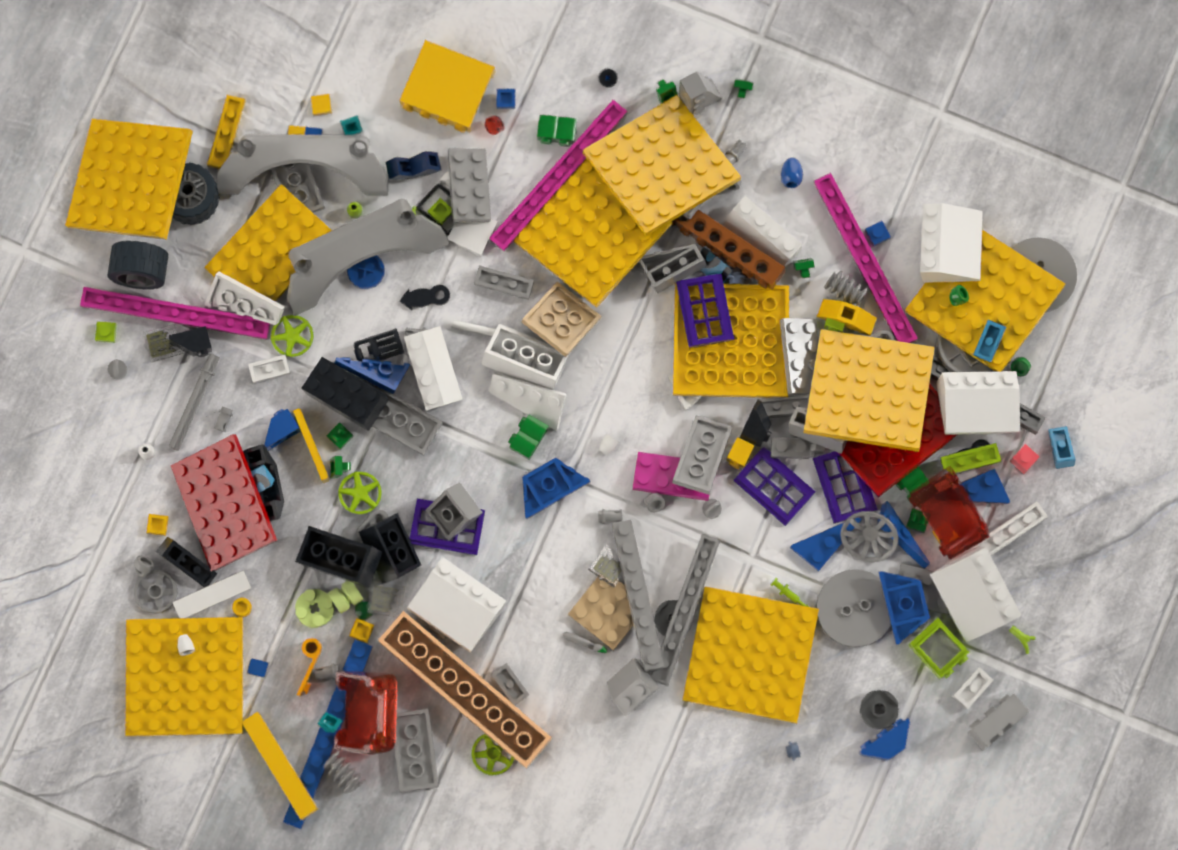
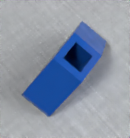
[858,718,910,761]

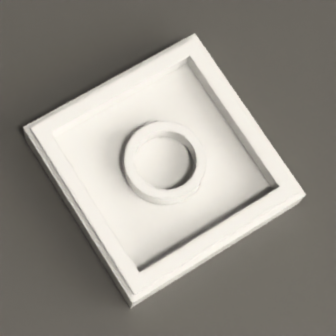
[447,219,498,256]

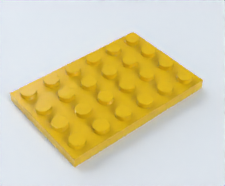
[204,184,332,302]

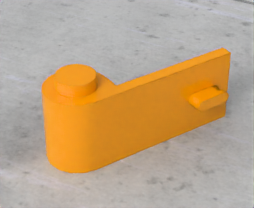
[296,638,323,696]

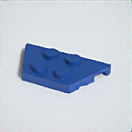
[522,457,590,519]
[878,571,930,645]

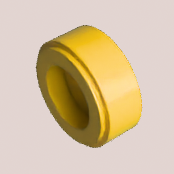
[232,598,252,618]

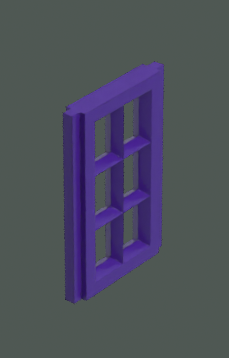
[676,274,734,348]
[733,447,816,526]
[813,451,878,524]
[410,498,485,555]

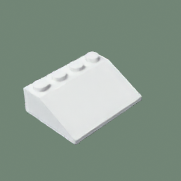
[920,203,983,282]
[936,371,1020,435]
[929,546,1021,643]
[407,558,506,653]

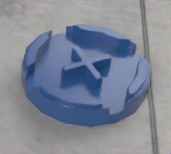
[347,255,385,289]

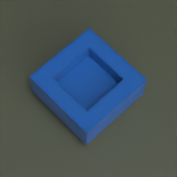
[496,89,516,109]
[865,221,891,247]

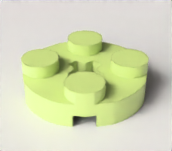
[295,589,334,628]

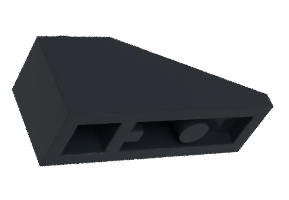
[156,536,218,587]

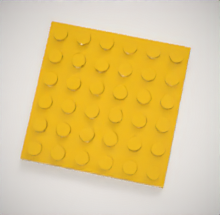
[583,95,741,236]
[65,119,193,240]
[513,158,672,308]
[905,229,1066,372]
[673,283,789,398]
[803,329,935,452]
[682,586,819,724]
[125,617,243,736]

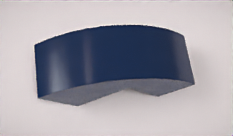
[385,151,441,180]

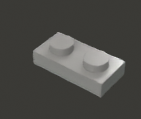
[491,663,529,706]

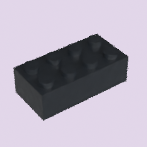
[301,357,389,431]
[295,526,383,588]

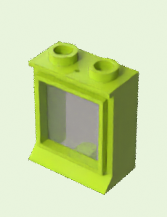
[908,617,970,680]

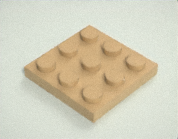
[521,282,602,357]
[568,574,634,651]

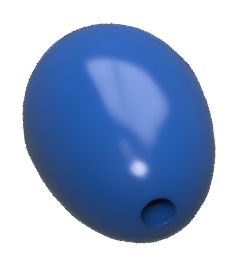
[781,157,803,188]

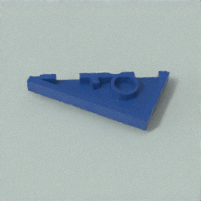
[334,357,410,395]
[933,468,1010,504]
[878,501,930,569]
[790,517,862,572]

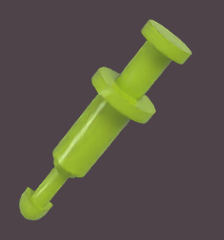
[770,578,809,607]

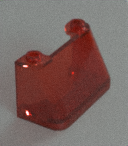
[909,466,990,560]
[334,671,397,755]

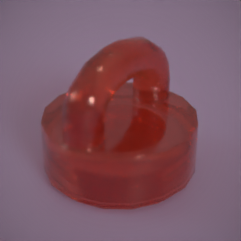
[485,115,505,135]

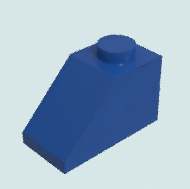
[264,409,301,451]

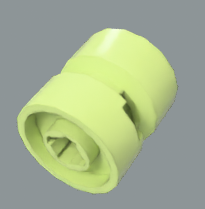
[328,581,364,614]

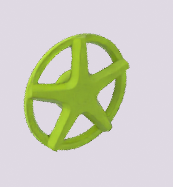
[271,315,314,357]
[338,471,382,514]
[471,733,514,776]

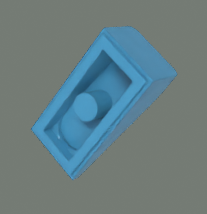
[973,320,1007,362]
[1048,426,1076,469]

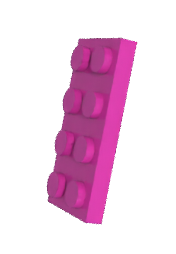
[632,452,710,501]

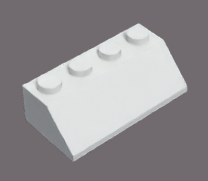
[722,196,802,270]
[482,324,569,390]
[404,326,462,410]

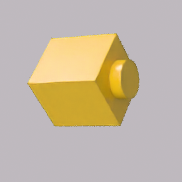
[726,437,754,469]

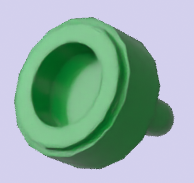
[949,285,969,306]
[1011,357,1031,377]

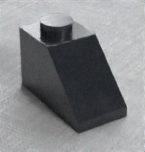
[169,326,212,358]
[739,400,772,448]

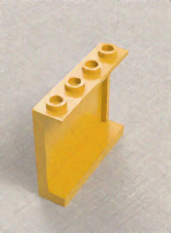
[399,40,495,133]

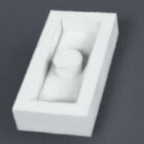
[248,355,290,384]
[953,667,994,709]

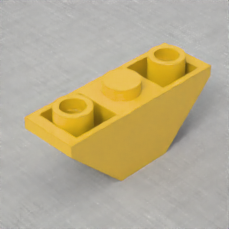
[817,299,877,336]

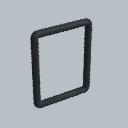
[416,184,453,235]

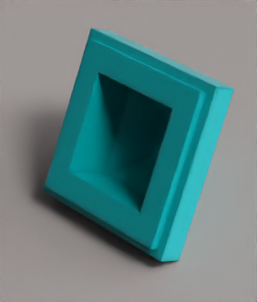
[340,115,363,135]
[317,712,342,733]

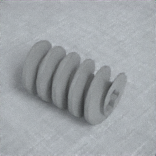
[824,271,868,306]
[324,750,365,794]

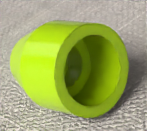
[347,202,363,219]

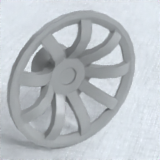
[841,511,898,562]

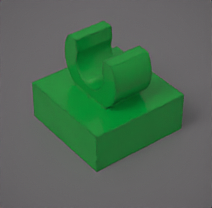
[734,78,754,98]
[656,79,678,104]
[793,258,815,278]
[326,422,354,450]
[330,456,351,478]
[906,508,931,533]

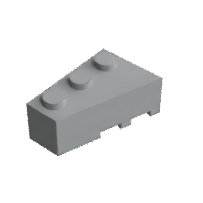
[788,407,848,454]

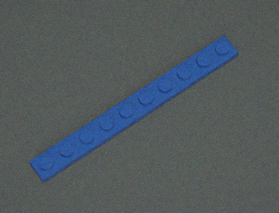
[283,639,373,829]

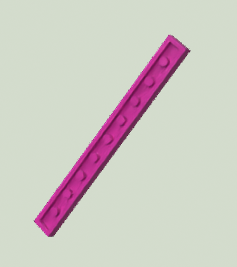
[489,100,627,252]
[814,173,918,343]
[80,287,270,340]

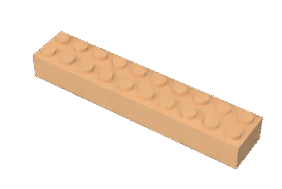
[378,611,552,769]

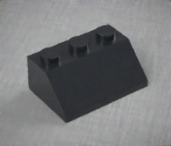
[358,513,421,584]

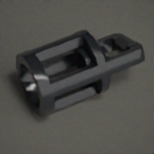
[353,328,405,361]

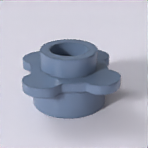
[727,272,746,284]
[786,741,800,761]

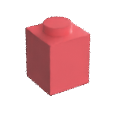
[1010,444,1040,474]

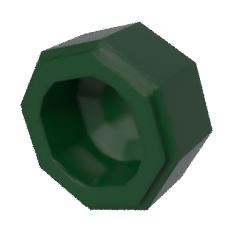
[354,601,373,620]

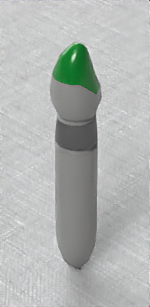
[563,632,607,653]

